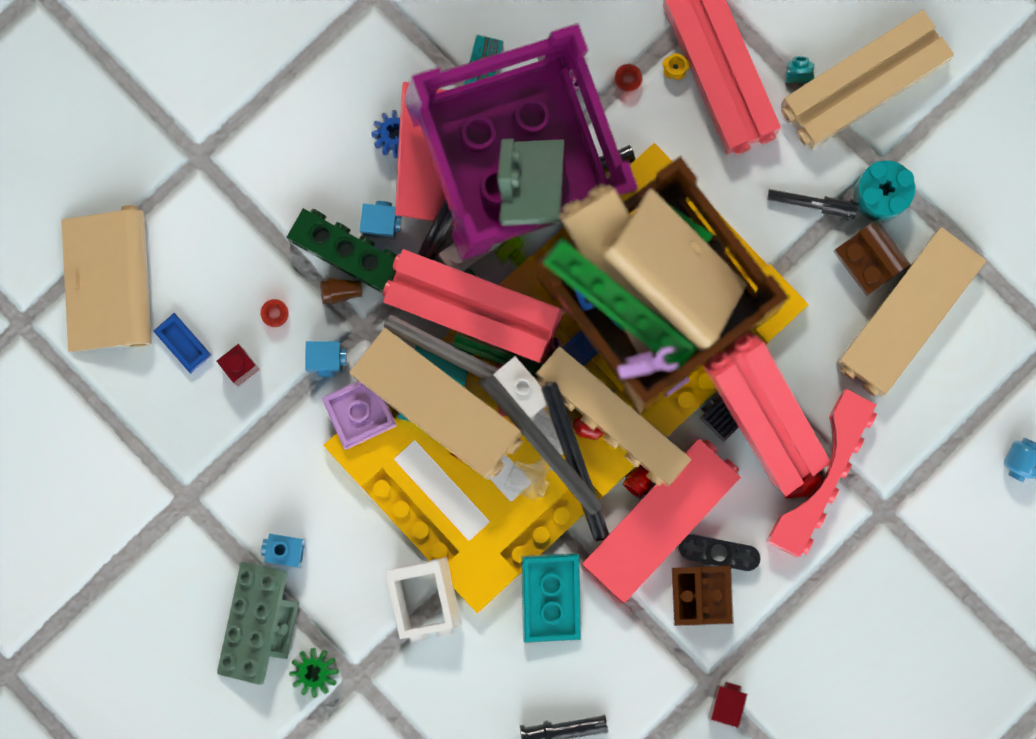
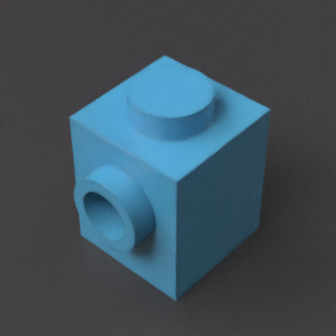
[359,201,402,240]
[305,341,347,378]
[261,533,306,568]

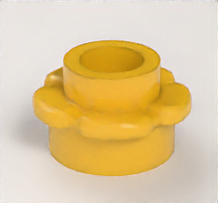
[662,53,690,80]

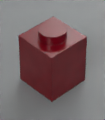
[216,343,260,386]
[708,681,748,728]

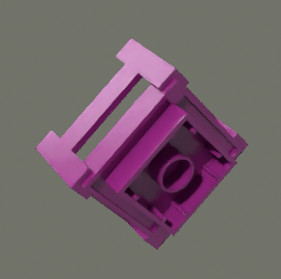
[404,23,638,261]

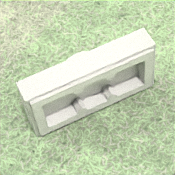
[493,356,547,419]

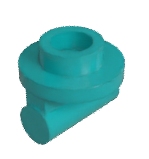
[785,56,815,83]

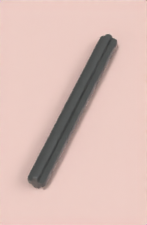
[482,375,603,515]

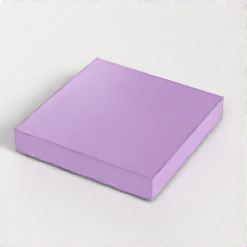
[322,381,397,450]

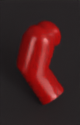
[572,417,604,440]

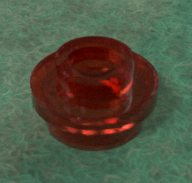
[615,64,642,92]
[260,299,289,327]

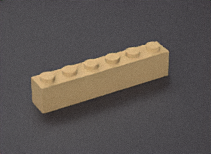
[535,346,692,486]

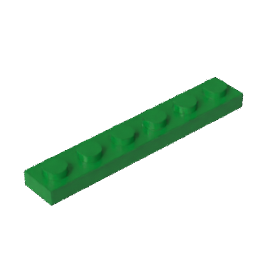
[542,237,697,371]

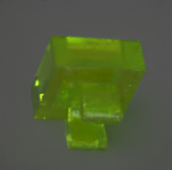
[495,236,527,268]

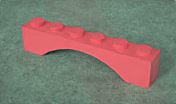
[766,389,877,557]

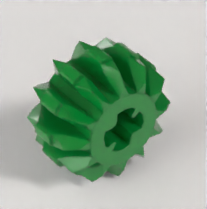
[289,648,339,697]

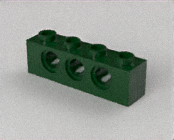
[286,208,397,294]

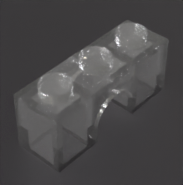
[504,409,571,501]

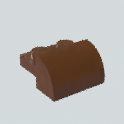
[833,220,911,296]
[672,566,734,626]

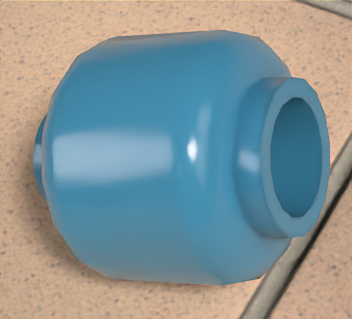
[1004,438,1036,482]

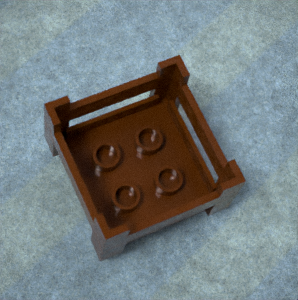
[536,156,790,415]

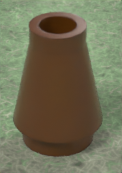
[320,278,362,305]

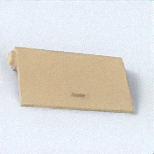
[601,188,747,350]
[61,205,152,352]

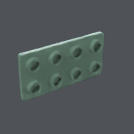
[498,139,565,225]
[217,562,299,685]

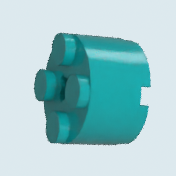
[853,160,915,222]

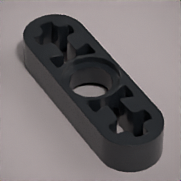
[678,534,761,571]

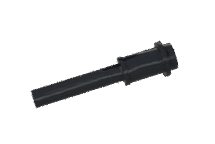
[767,189,858,221]

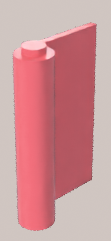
[395,82,456,229]

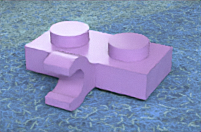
[618,347,678,379]

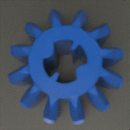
[371,110,400,158]

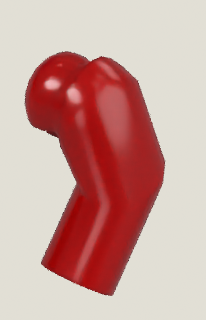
[784,472,822,499]

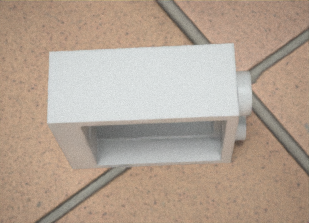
[385,557,462,642]

